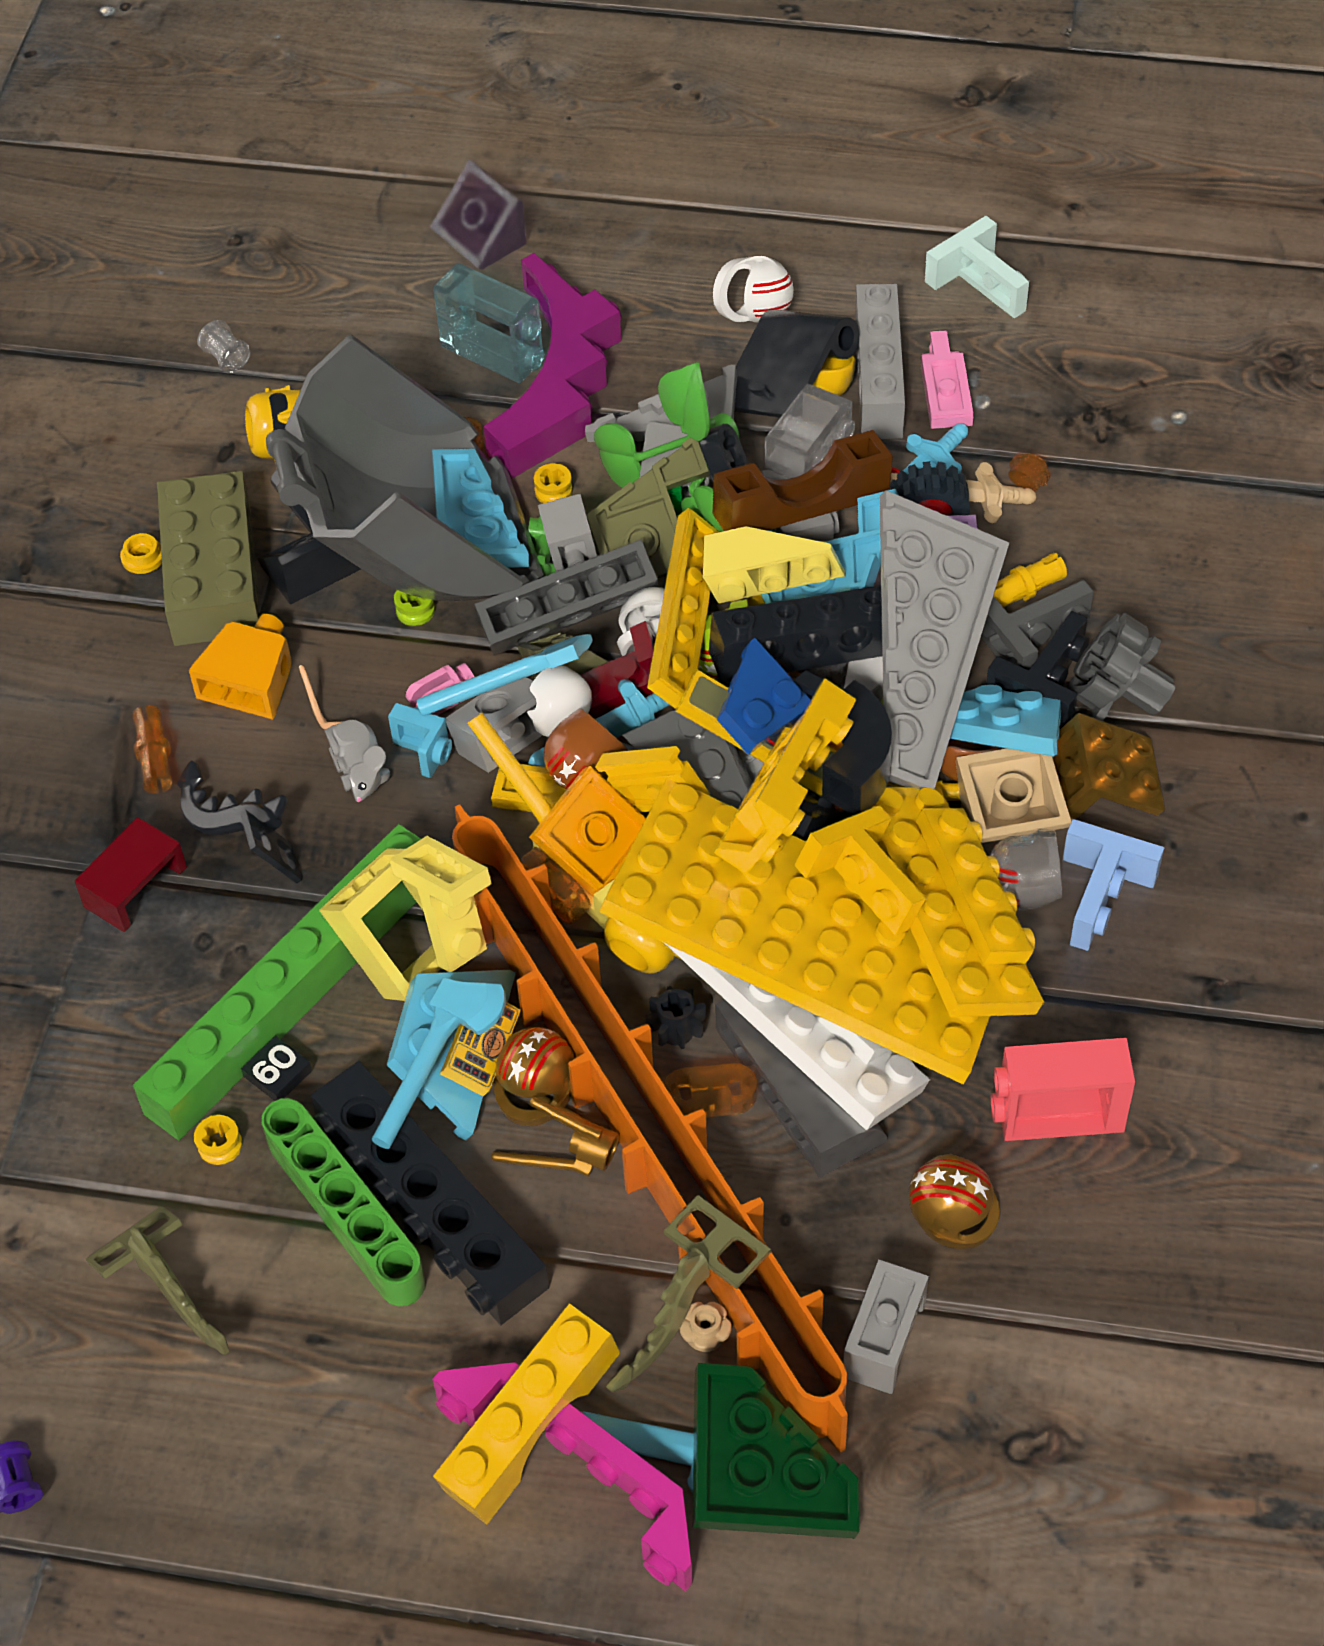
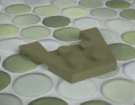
[586,438,715,598]

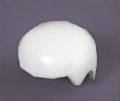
[527,665,592,737]

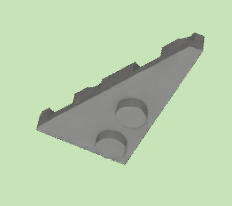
[585,365,737,442]

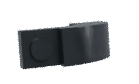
[794,670,892,815]

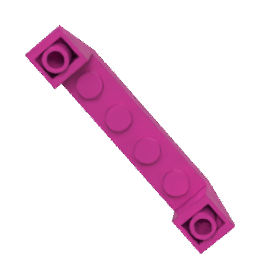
[433,1362,693,1592]

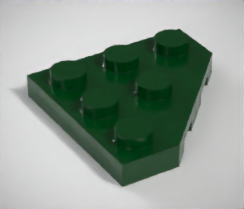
[692,1363,859,1539]

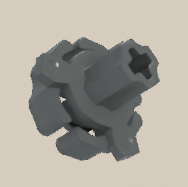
[1067,613,1176,721]

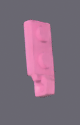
[921,331,973,429]

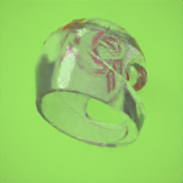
[988,828,1062,911]

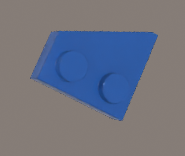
[717,638,811,755]

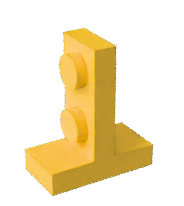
[794,805,926,936]

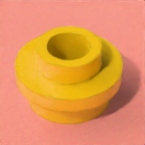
[120,533,162,574]

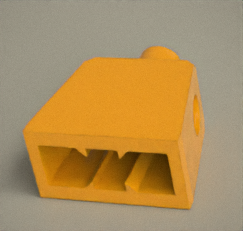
[189,614,291,720]

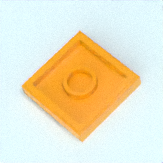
[529,766,646,896]

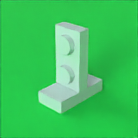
[925,216,1029,318]

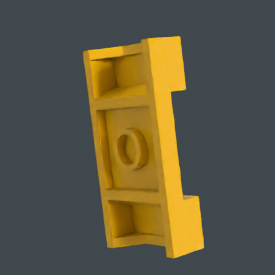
[714,678,856,875]

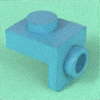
[388,703,452,778]

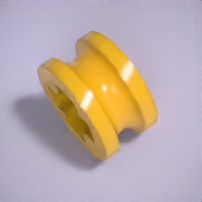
[533,463,573,503]
[194,1114,242,1165]

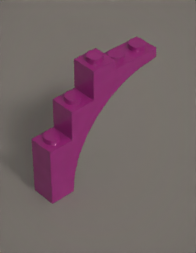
[483,253,622,479]

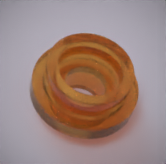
[1008,453,1050,492]

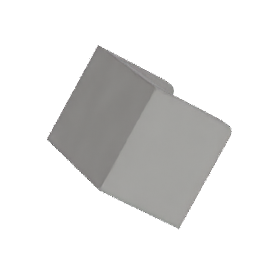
[843,1259,929,1394]

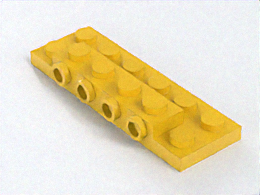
[872,787,1044,1017]

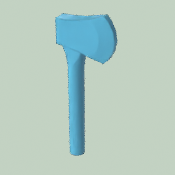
[416,634,593,716]
[372,978,506,1149]

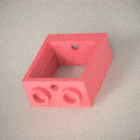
[991,1038,1135,1141]

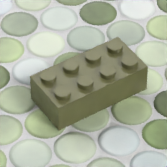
[157,471,260,646]

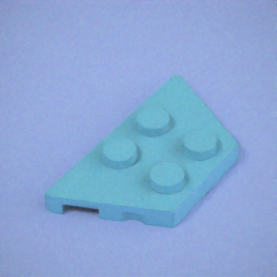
[950,685,1061,757]
[387,970,516,1141]

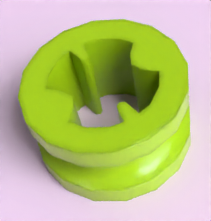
[394,590,435,626]

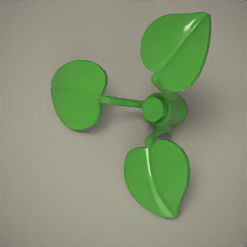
[594,362,739,532]

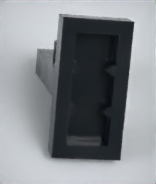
[986,611,1089,730]

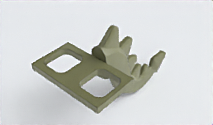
[606,1195,771,1392]
[86,1206,229,1355]

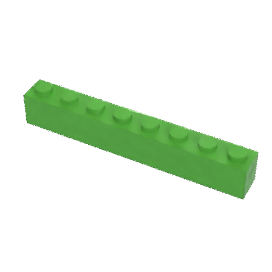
[133,824,421,1141]

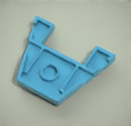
[761,489,899,604]

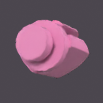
[405,663,474,716]

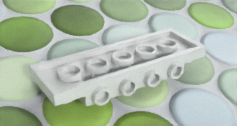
[663,942,930,1130]

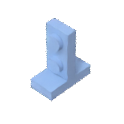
[1063,819,1164,951]

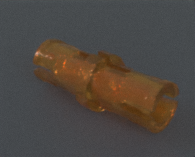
[132,705,173,794]

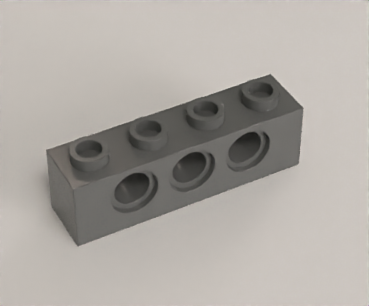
[475,540,658,655]

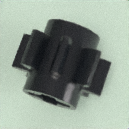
[646,986,706,1049]

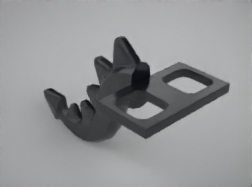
[176,761,302,883]

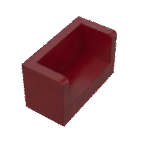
[74,817,187,932]

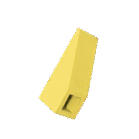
[703,526,845,604]

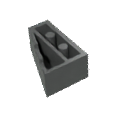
[623,709,752,809]

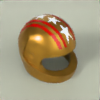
[494,1027,575,1126]
[909,1154,1000,1249]

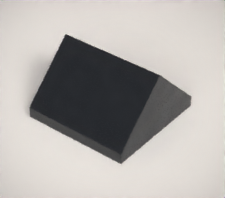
[258,532,361,605]

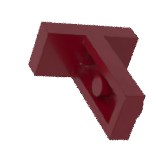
[580,621,675,719]

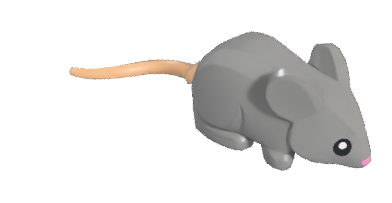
[299,665,390,802]

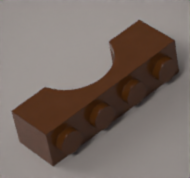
[712,430,893,531]

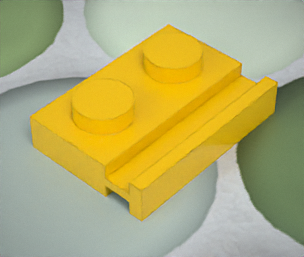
[595,746,710,813]

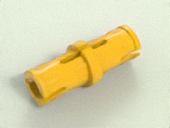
[993,552,1067,608]

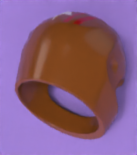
[544,708,629,789]

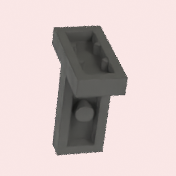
[981,580,1094,670]

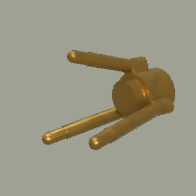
[491,1096,619,1177]

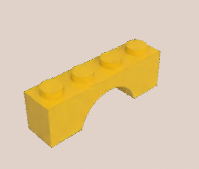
[433,1303,620,1525]

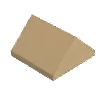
[956,748,1072,843]

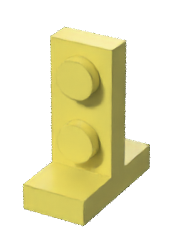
[389,836,492,972]

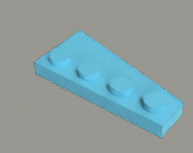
[432,449,529,568]

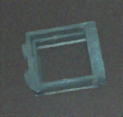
[433,262,544,383]

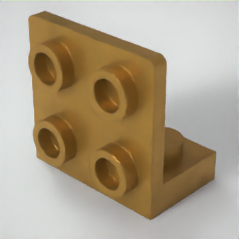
[1052,713,1165,822]

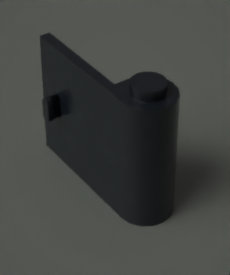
[735,309,860,420]

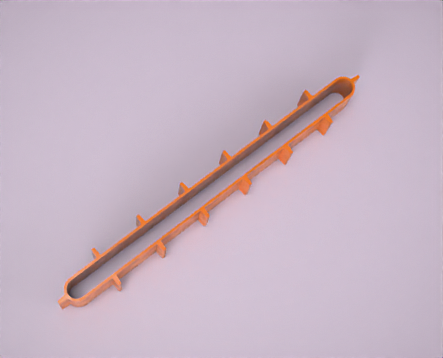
[452,804,848,1453]

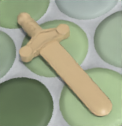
[890,462,1036,523]

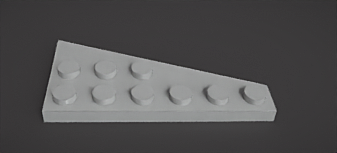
[880,490,1009,790]

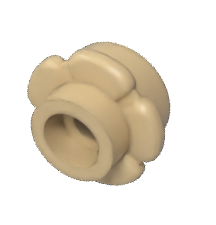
[680,1302,732,1352]

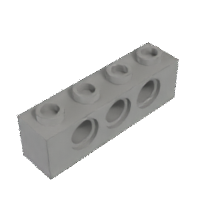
[855,284,905,439]

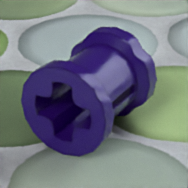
[0,1441,43,1514]

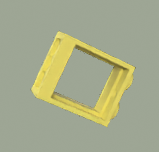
[319,849,443,1001]

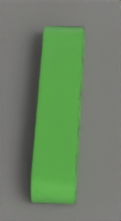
[262,1098,425,1306]

